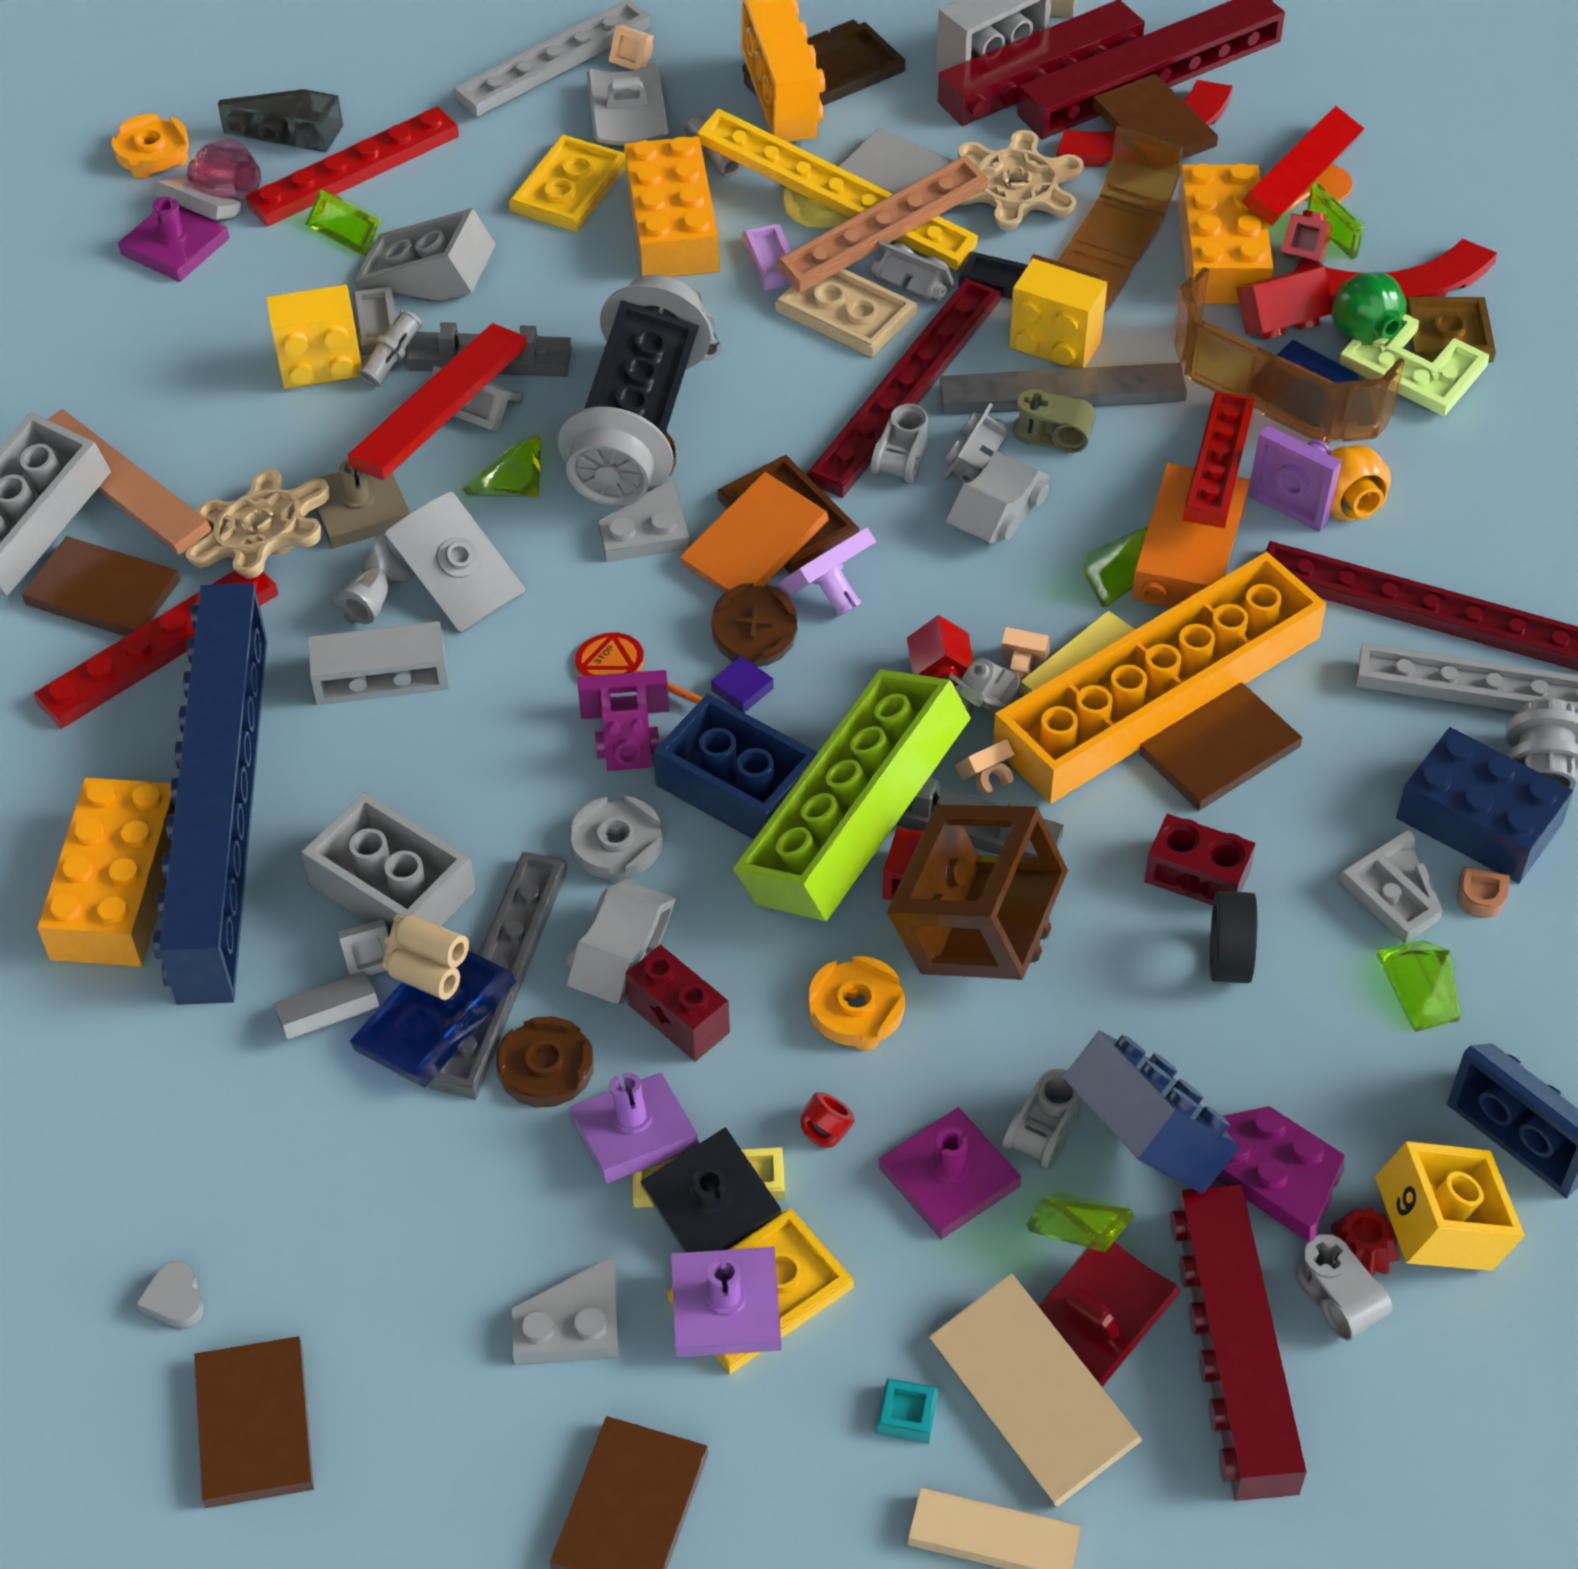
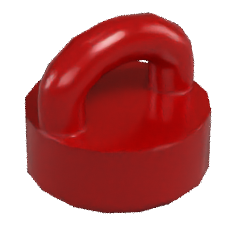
[800,1092,855,1148]

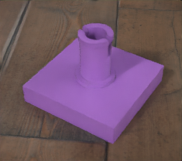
[1248,425,1342,531]
[570,1072,699,1184]
[671,1247,782,1358]

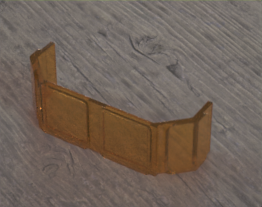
[1030,126,1183,315]
[1173,267,1405,444]

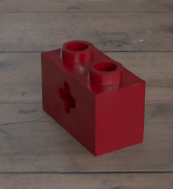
[625,944,730,1062]

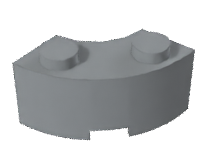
[946,450,1050,543]
[566,880,676,1005]

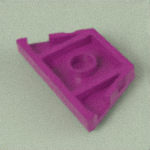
[1216,1106,1345,1243]

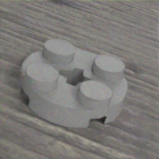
[570,796,663,885]

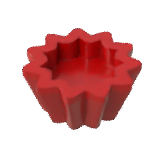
[1331,1207,1400,1276]

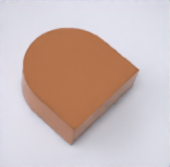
[1457,866,1510,918]

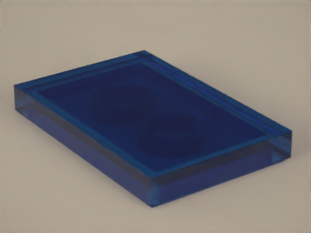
[350,950,517,1088]

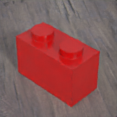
[1236,266,1332,340]

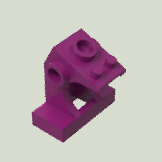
[577,670,669,771]

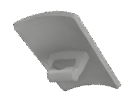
[587,63,668,146]
[386,492,526,632]

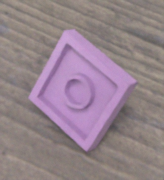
[773,527,876,617]

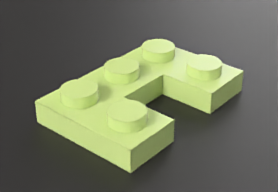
[1339,314,1489,417]

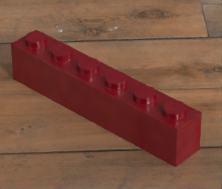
[937,0,1145,126]
[1170,1185,1307,1501]

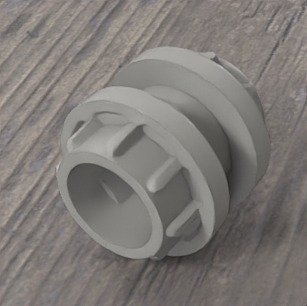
[1506,698,1578,790]

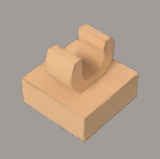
[608,25,654,70]
[1002,627,1050,681]
[954,739,1015,796]

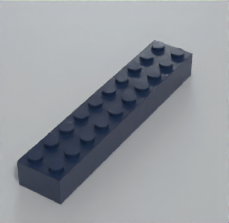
[153,583,268,1005]

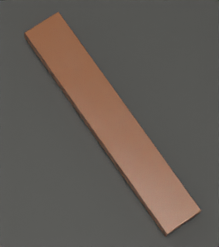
[777,155,988,293]
[48,409,212,555]

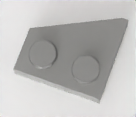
[598,480,690,562]
[1340,830,1443,944]
[512,1258,619,1365]

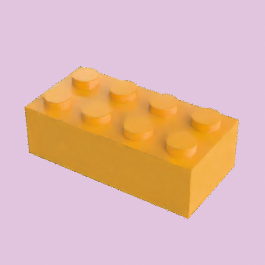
[740,0,825,142]
[624,136,720,277]
[1177,163,1273,304]
[37,777,175,967]

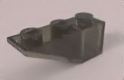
[218,89,343,153]

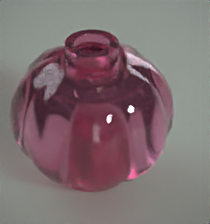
[187,138,261,204]

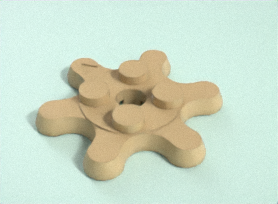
[958,130,1084,231]
[185,469,329,579]

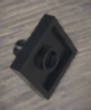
[640,1127,782,1253]

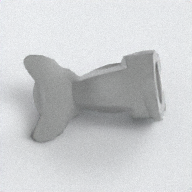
[331,534,413,624]

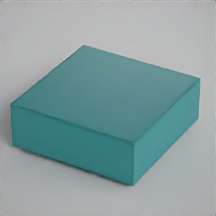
[877,1378,939,1444]

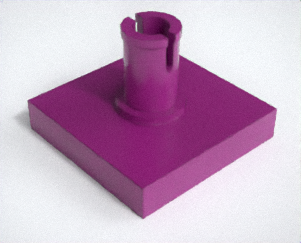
[118,197,229,282]
[879,1107,1021,1240]

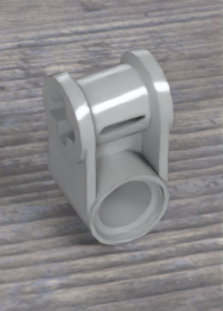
[871,404,928,484]
[1003,1069,1081,1170]
[1297,1234,1393,1341]

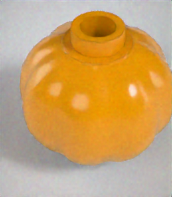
[1330,445,1391,521]

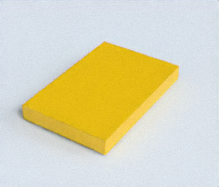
[509,134,626,232]
[667,1207,854,1374]

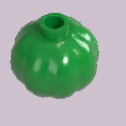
[1331,272,1407,345]

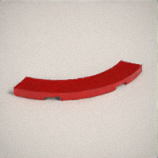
[1056,80,1233,167]
[1294,238,1497,302]

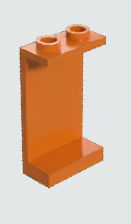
[1132,463,1250,608]

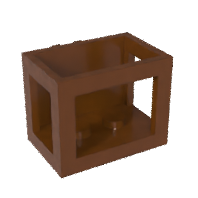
[887,804,1068,980]

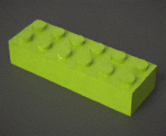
[733,669,971,922]

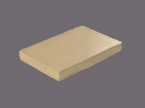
[775,269,917,358]

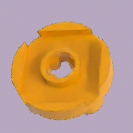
[111,113,189,179]
[809,956,905,1051]

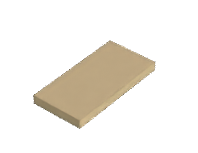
[929,1273,1143,1507]

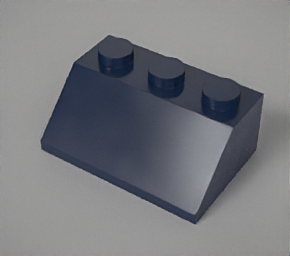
[1447,1043,1578,1199]

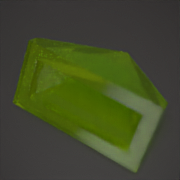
[1307,183,1366,260]
[306,189,381,256]
[463,434,541,498]
[1083,527,1148,607]
[1376,940,1461,1032]
[1026,1189,1134,1252]

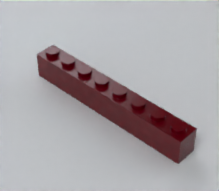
[1017,0,1285,140]

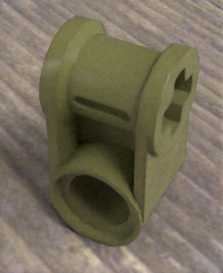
[1013,389,1096,453]

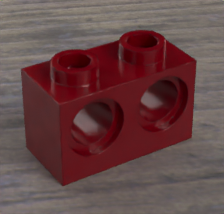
[1144,814,1256,905]

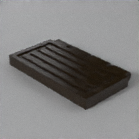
[742,19,906,106]

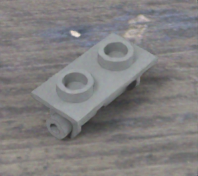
[871,240,955,301]
[942,403,1007,483]
[949,658,1020,714]

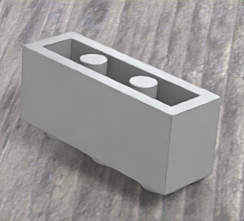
[308,621,449,705]

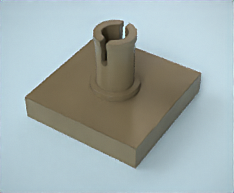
[306,460,410,549]

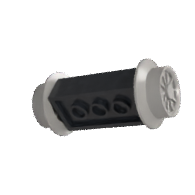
[558,275,712,506]

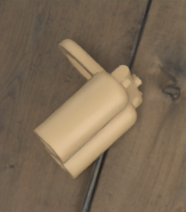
[381,914,469,1000]

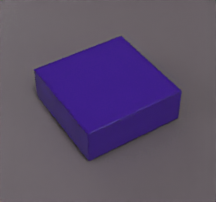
[711,656,774,713]

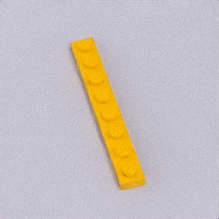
[697,108,978,271]

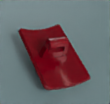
[1038,1233,1180,1387]

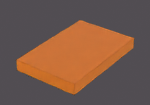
[680,472,829,593]

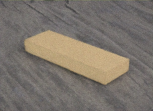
[908,1487,1082,1569]

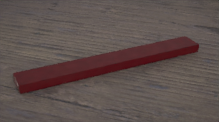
[807,278,1001,498]
[1265,541,1578,671]

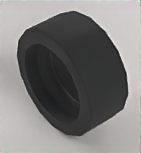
[1210,891,1258,983]

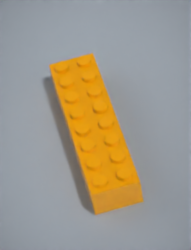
[993,551,1327,804]

